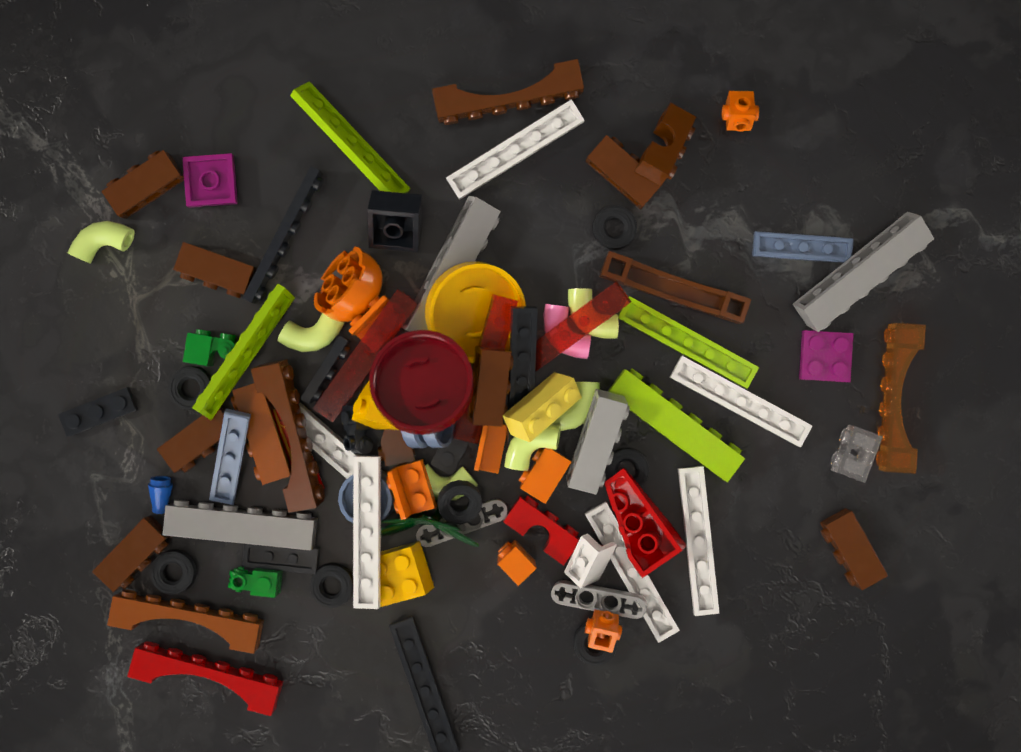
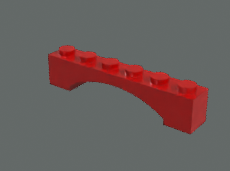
[127,641,283,716]

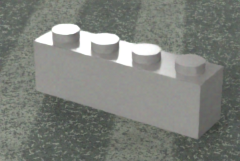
[566,389,630,495]

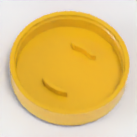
[425,261,526,363]

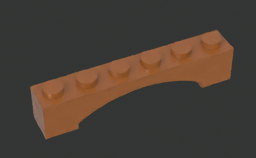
[107,590,264,654]

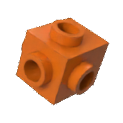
[722,91,759,132]
[585,609,622,653]

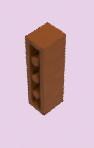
[231,383,291,485]

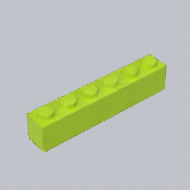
[607,369,745,482]

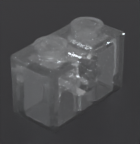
[830,425,883,483]

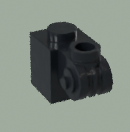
[341,404,374,454]

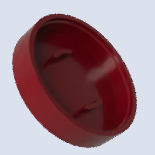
[369,330,474,435]

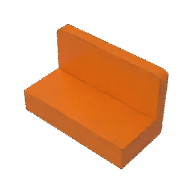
[474,424,507,474]

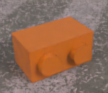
[518,448,571,504]
[497,540,537,586]

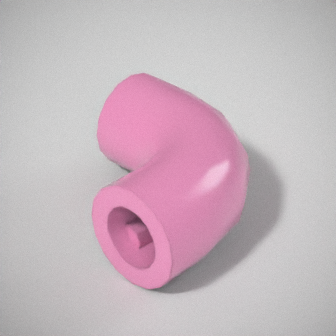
[544,304,591,359]

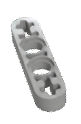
[416,499,508,547]
[551,580,647,619]

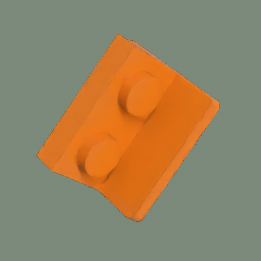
[386,459,437,520]

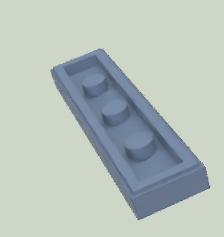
[752,231,853,263]
[209,409,251,505]

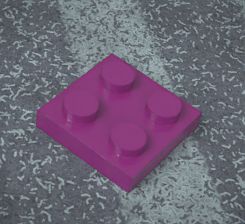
[182,153,238,208]
[799,330,853,382]

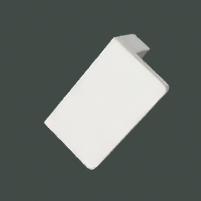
[564,534,617,588]

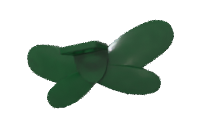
[381,500,479,547]

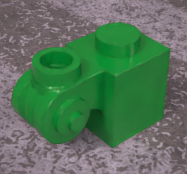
[183,329,236,366]
[228,566,283,598]

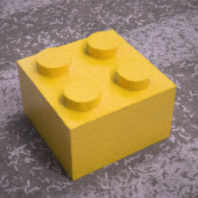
[380,541,435,607]

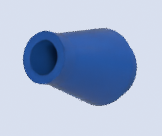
[148,476,173,514]

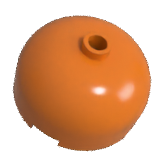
[314,247,383,322]

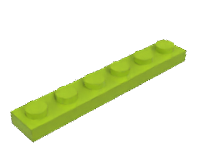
[290,81,411,193]
[192,284,295,420]
[618,296,759,389]

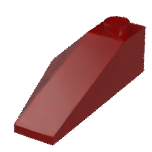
[604,468,687,578]

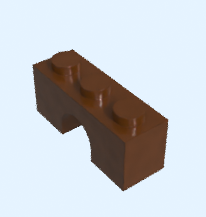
[634,103,696,186]

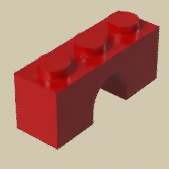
[503,495,580,566]

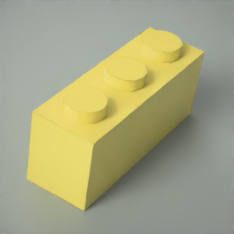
[502,372,582,442]

